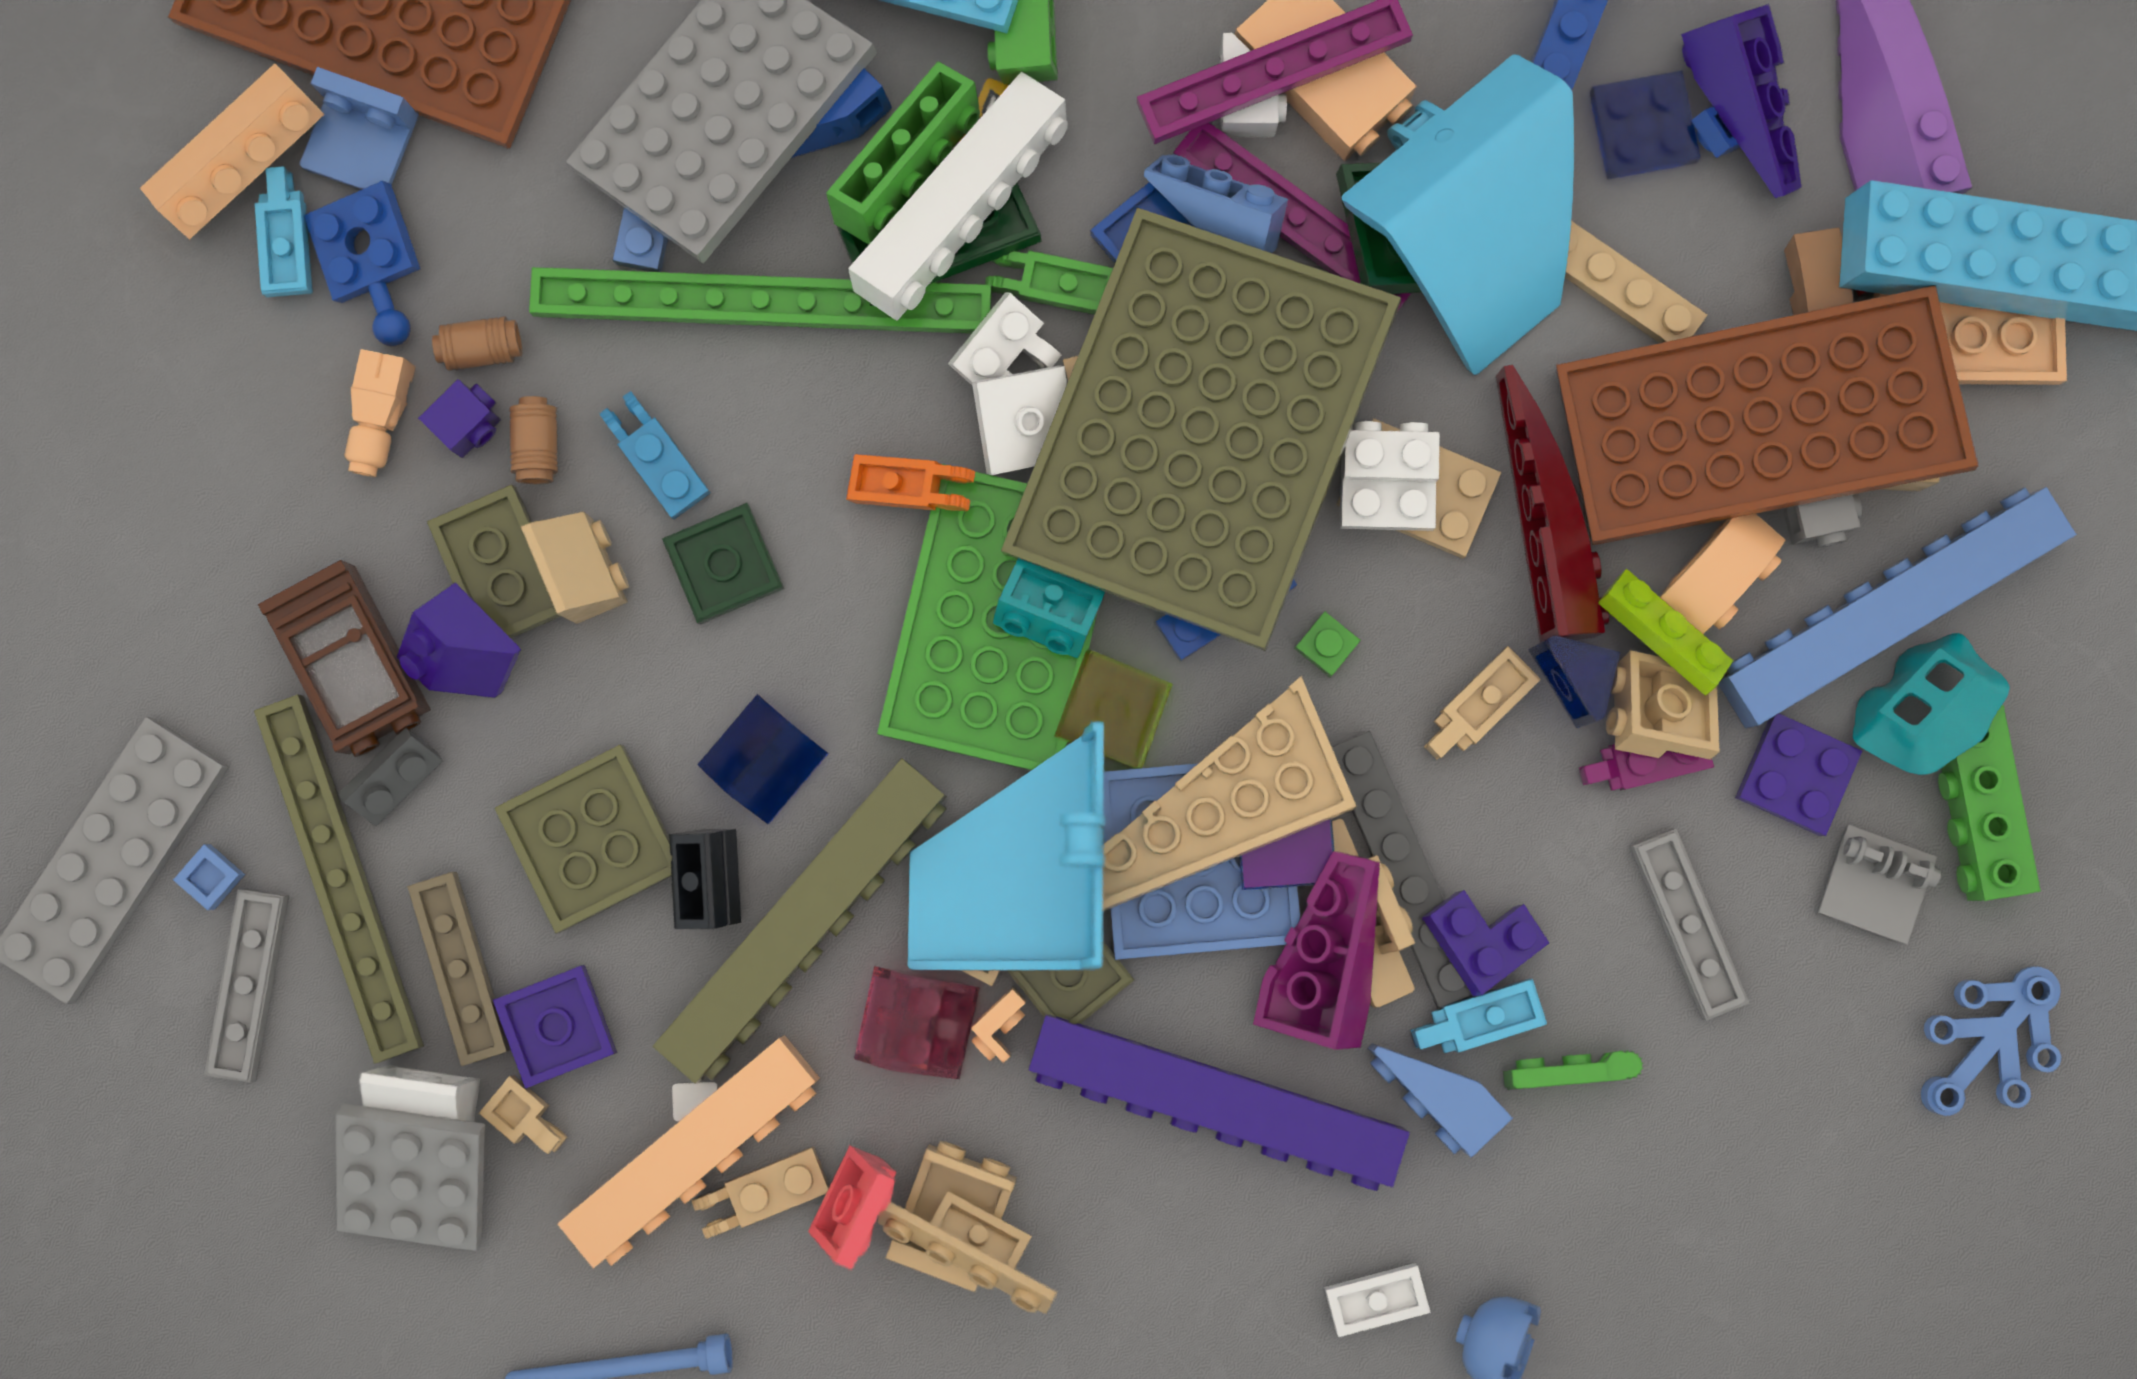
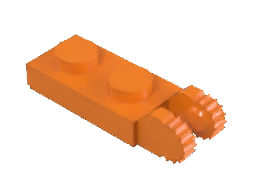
[846,454,975,511]

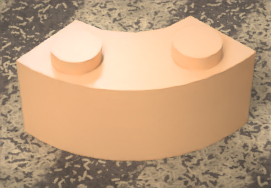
[1660,514,1786,634]

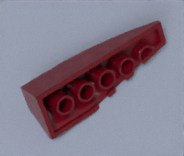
[1496,365,1609,646]

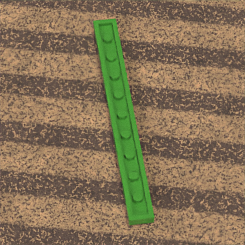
[529,267,992,334]

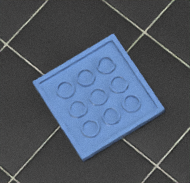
[1103,763,1300,960]

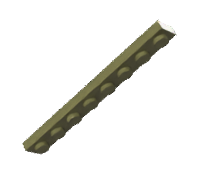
[254,694,424,1064]

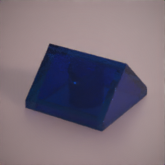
[1528,635,1620,728]
[697,694,829,824]

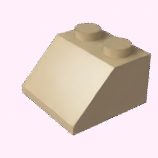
[521,512,629,624]

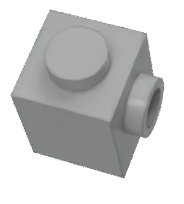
[1783,494,1862,547]

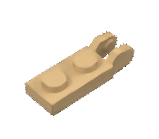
[691,1146,830,1239]

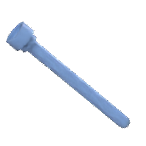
[504,1333,733,1379]

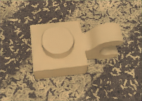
[479,1075,568,1154]

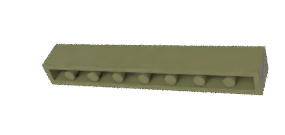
[652,758,947,1084]

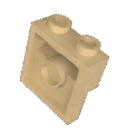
[1605,650,1720,760]

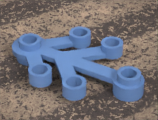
[1921,966,2061,1116]

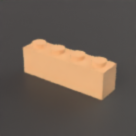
[140,63,325,240]

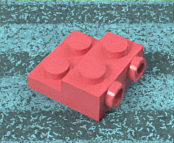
[808,1145,896,1269]

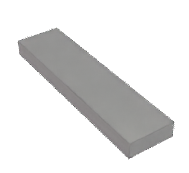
[1630,829,1749,1021]
[204,889,289,1083]

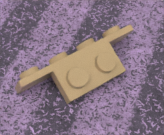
[1330,819,1415,1008]
[877,1191,1057,1314]

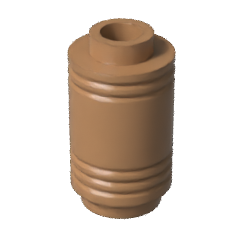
[432,316,522,371]
[510,396,558,484]

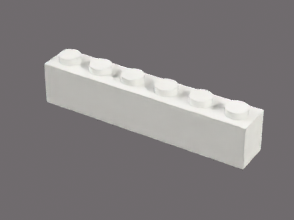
[848,71,1068,321]

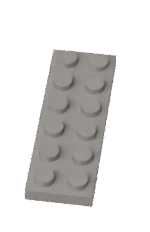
[0,717,229,1004]

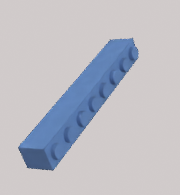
[1718,487,2077,728]

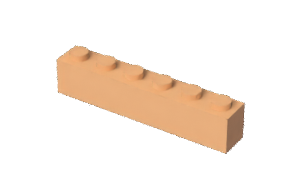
[558,1035,820,1268]

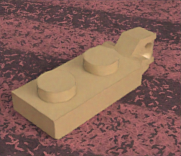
[1424,646,1541,760]

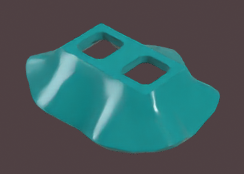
[1853,633,2010,775]

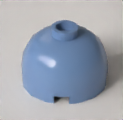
[1456,1297,1541,1379]

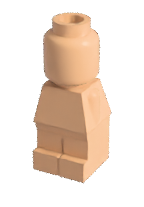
[344,349,416,477]

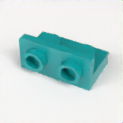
[993,558,1105,658]

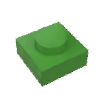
[1294,611,1361,677]

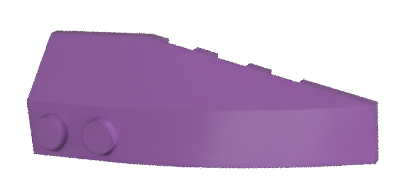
[1836,0,1972,194]

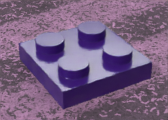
[1735,714,1862,836]
[493,965,617,1089]

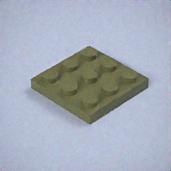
[494,744,672,934]

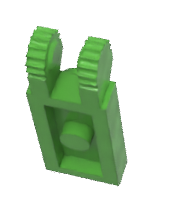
[984,250,1113,315]
[1503,1050,1644,1090]

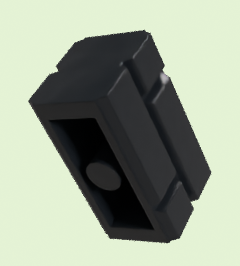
[669,829,741,929]

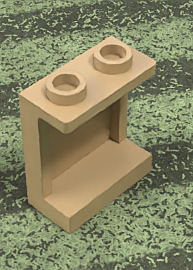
[886,1141,1017,1292]

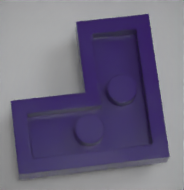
[1422,890,1549,997]

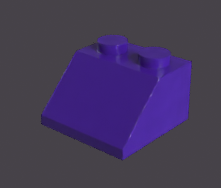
[396,582,521,698]

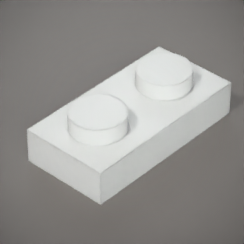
[1324,1263,1430,1337]

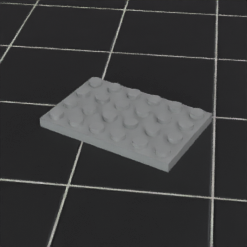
[566,0,878,264]

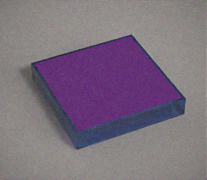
[1239,819,1334,890]

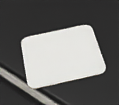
[672,1082,717,1121]

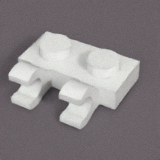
[948,292,1062,385]

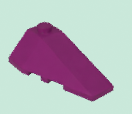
[1253,851,1380,1050]

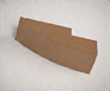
[1784,227,1853,315]

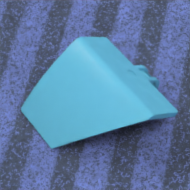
[1341,54,1574,375]
[908,722,1105,971]

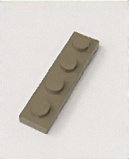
[407,872,511,1066]

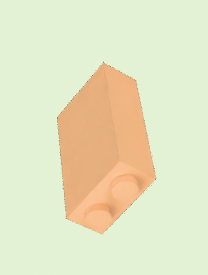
[1235,0,1417,161]

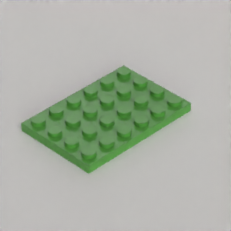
[877,464,1098,770]

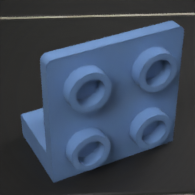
[300,67,419,190]

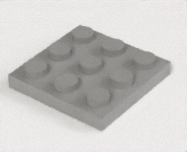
[336,1103,485,1251]

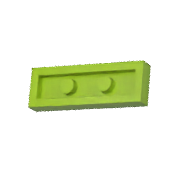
[1598,568,1733,696]

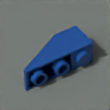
[791,68,892,158]

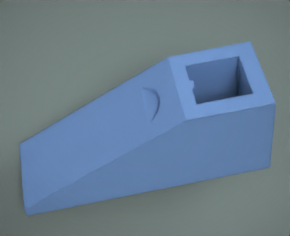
[1144,155,1288,253]
[1368,1043,1513,1158]

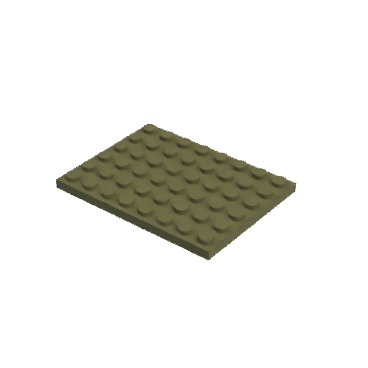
[1001,207,1401,651]

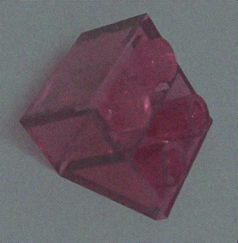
[854,966,980,1080]

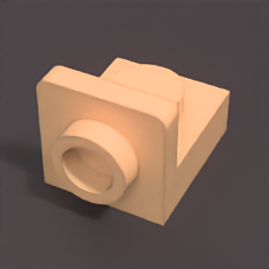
[971,987,1026,1063]

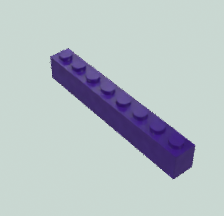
[1028,1014,1410,1191]

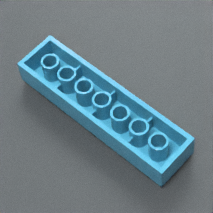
[1839,180,2137,331]

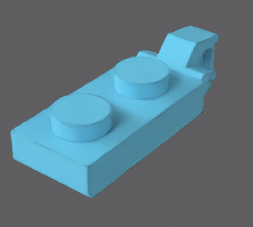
[254,166,313,297]
[1410,978,1547,1053]

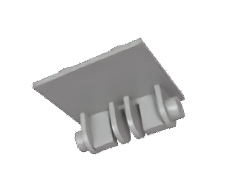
[1817,825,1941,945]

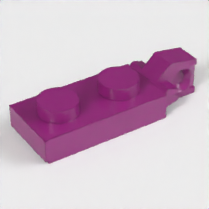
[1578,744,1714,791]

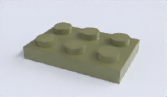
[427,484,561,638]

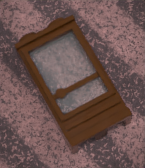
[258,560,431,757]

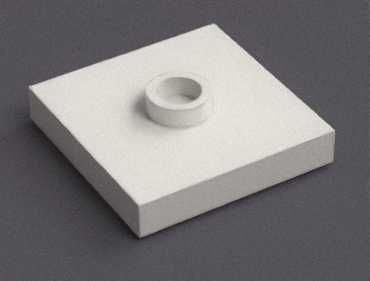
[972,365,1067,475]

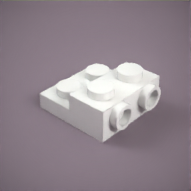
[1340,421,1440,531]

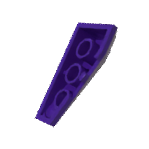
[1681,4,1802,198]

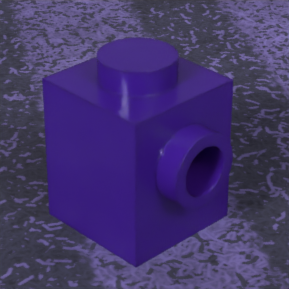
[418,379,501,458]

